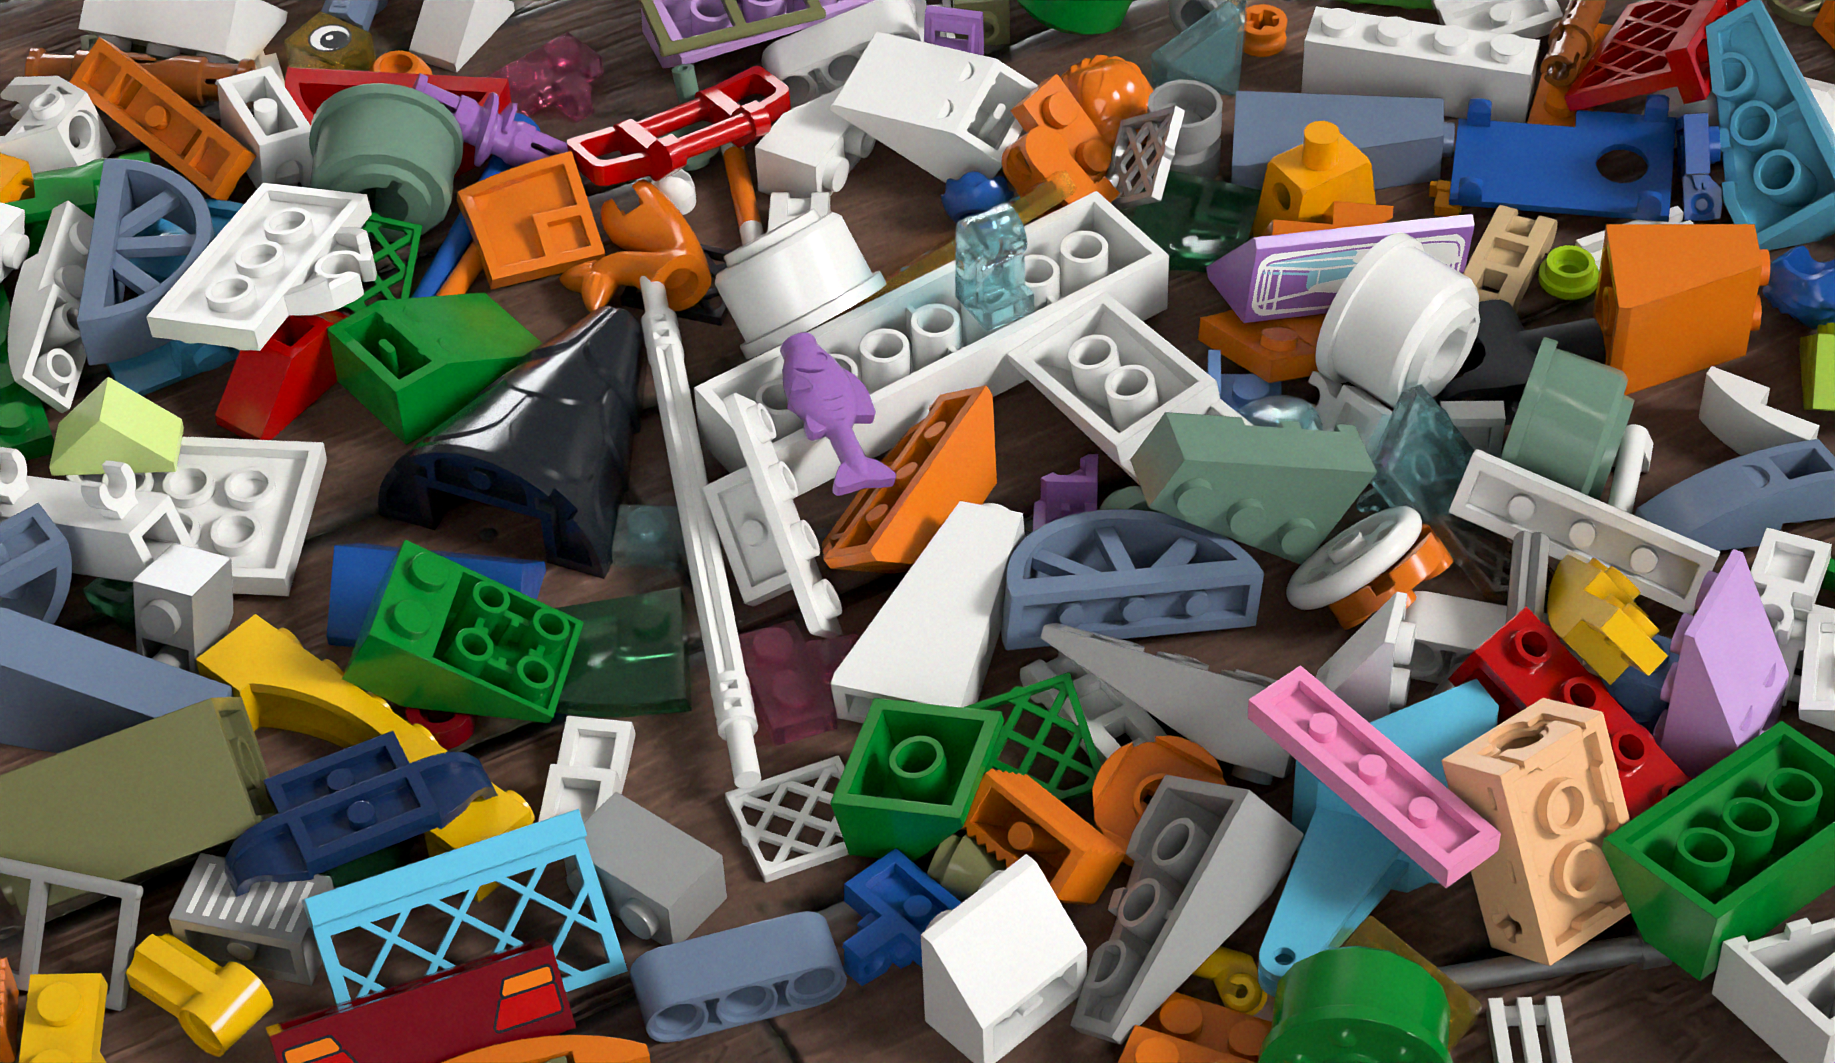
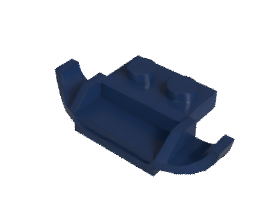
[224,731,498,897]

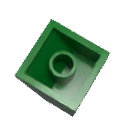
[830,698,1004,862]

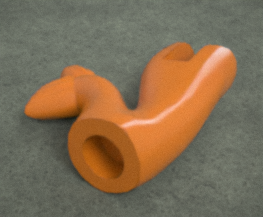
[559,179,712,313]

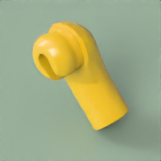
[1192,946,1267,1016]

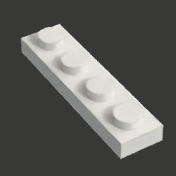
[1449,449,1720,615]

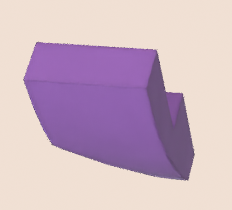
[1033,454,1098,531]

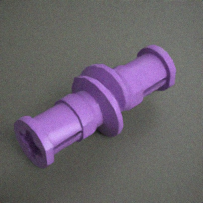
[412,73,568,167]

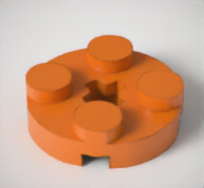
[1328,524,1454,630]
[1092,735,1227,867]

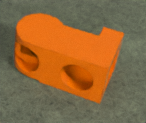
[1001,126,1120,219]

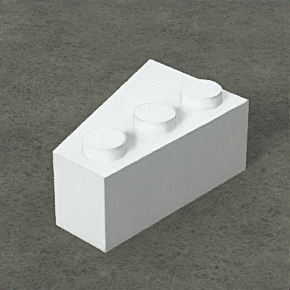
[1712,918,1835,1063]

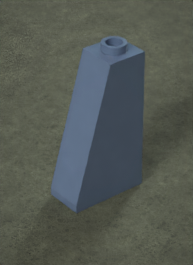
[1230,91,1455,210]
[0,607,234,753]

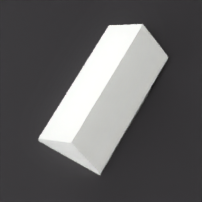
[1007,291,1253,485]

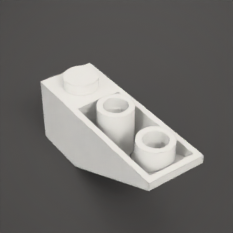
[755,87,876,198]
[1316,592,1416,723]

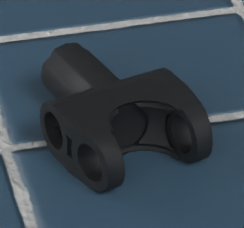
[1436,299,1606,426]

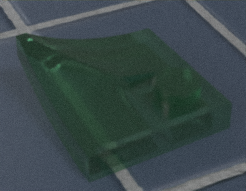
[1132,170,1262,273]
[555,587,692,717]

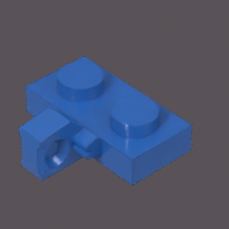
[1676,113,1723,221]
[842,848,961,986]

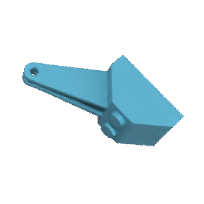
[1258,678,1499,997]

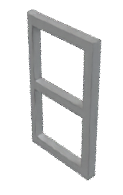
[0,857,143,1011]

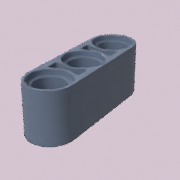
[630,911,847,1043]

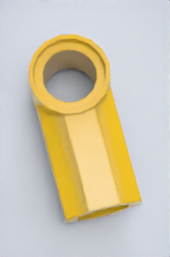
[125,933,273,1057]

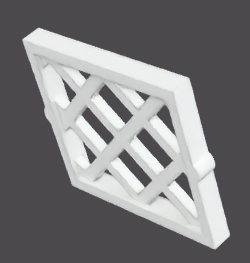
[725,755,849,883]

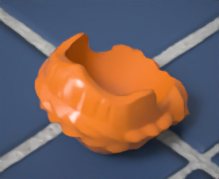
[1060,55,1153,150]

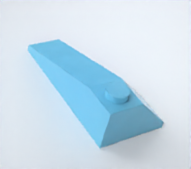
[1705,0,1835,251]

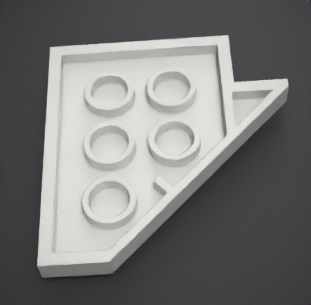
[66,437,327,596]

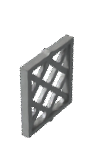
[1106,106,1185,210]

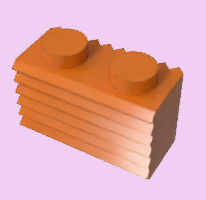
[961,768,1124,905]

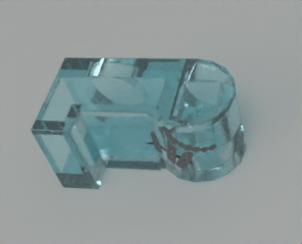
[955,203,1034,332]

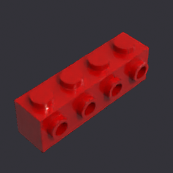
[1448,606,1693,821]

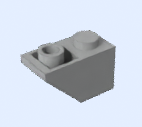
[133,543,234,675]

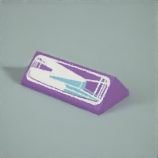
[1206,214,1475,323]

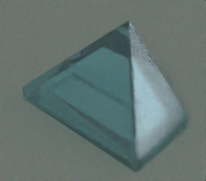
[1151,0,1247,96]

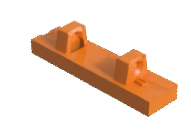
[69,37,257,201]

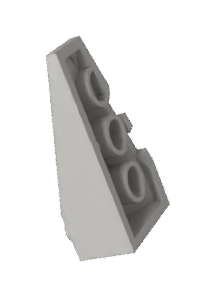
[1041,623,1296,785]
[1070,775,1304,1045]

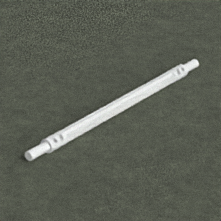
[640,276,761,789]

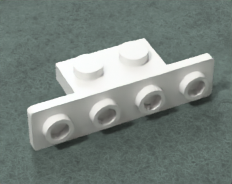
[702,393,842,639]

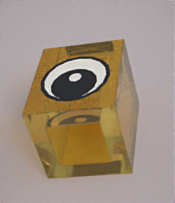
[284,11,376,71]

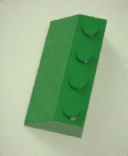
[1602,721,1835,981]

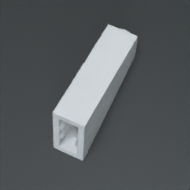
[831,501,1025,723]

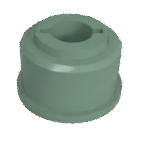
[309,83,463,242]
[1500,337,1635,500]

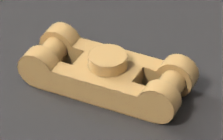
[1463,205,1558,314]

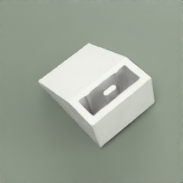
[829,31,1038,183]

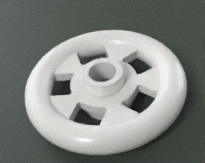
[1286,506,1422,610]

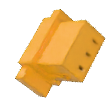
[1429,180,1462,217]

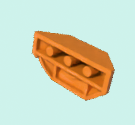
[822,385,997,574]

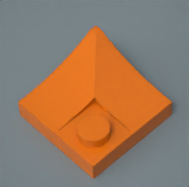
[457,151,606,290]
[1198,309,1326,383]

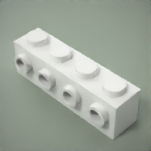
[1301,6,1540,123]

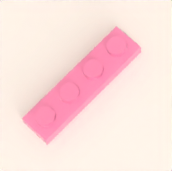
[1248,665,1501,888]

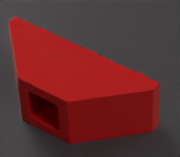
[215,310,348,440]

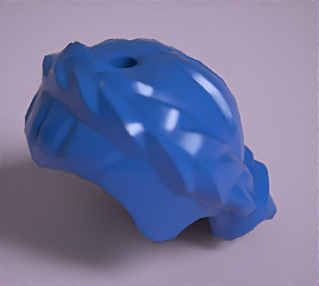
[1763,246,1835,330]

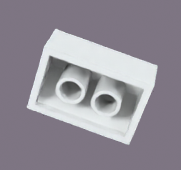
[78,0,288,63]

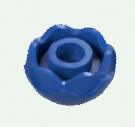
[940,171,1014,229]

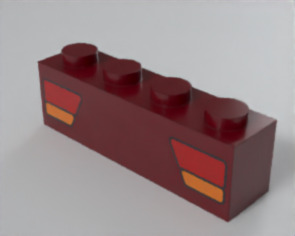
[265,938,576,1063]

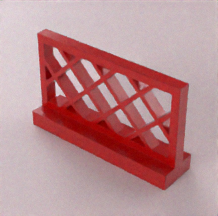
[1564,0,1763,112]

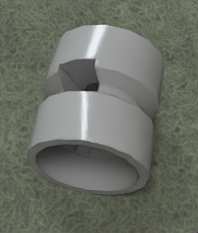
[1146,80,1223,190]

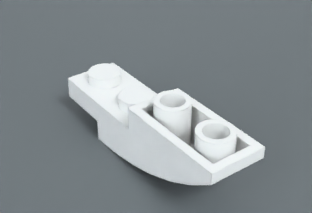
[8,200,94,413]

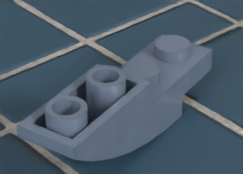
[1635,439,1835,551]

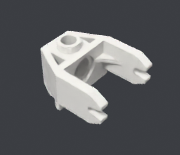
[0,76,116,181]

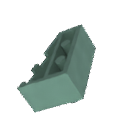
[1130,412,1377,565]

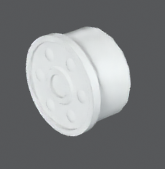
[715,208,887,359]
[1316,232,1480,409]

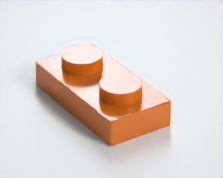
[1010,74,1113,183]

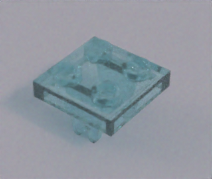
[1356,384,1475,560]

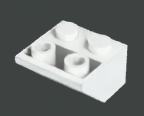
[921,854,1087,1063]

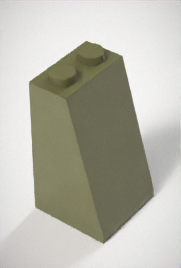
[0,697,276,916]

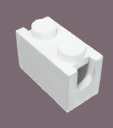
[217,66,313,189]

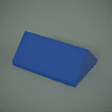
[326,543,546,647]

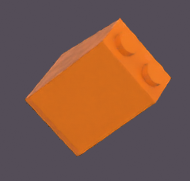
[1593,224,1770,395]

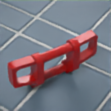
[567,66,791,186]

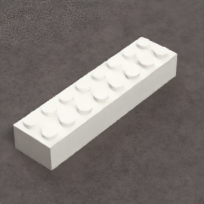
[694,191,1169,499]

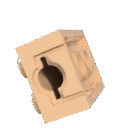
[1441,698,1631,966]

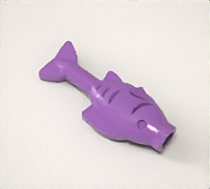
[780,332,896,496]

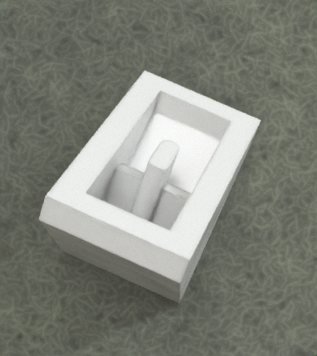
[409,0,515,73]

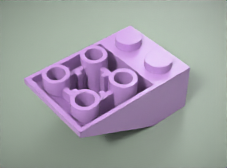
[1652,549,1789,779]

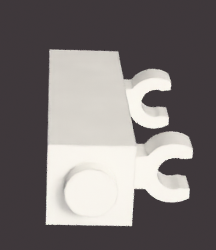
[0,447,194,582]

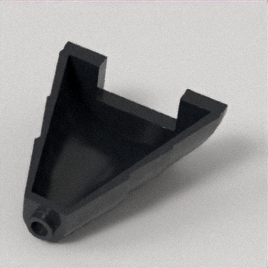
[378,306,647,579]

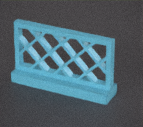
[301,809,628,1004]

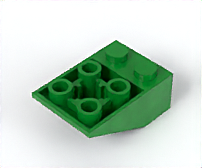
[327,293,543,445]
[342,539,584,723]

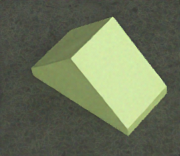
[49,377,184,476]

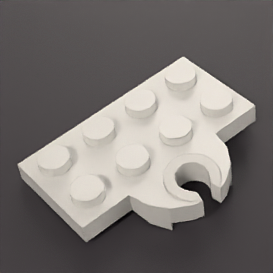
[146,183,377,351]

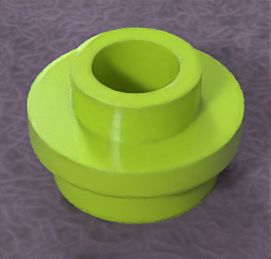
[1538,245,1599,300]

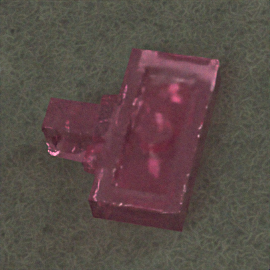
[486,32,604,122]
[738,619,859,747]

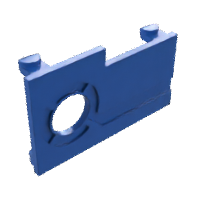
[1449,94,1676,222]

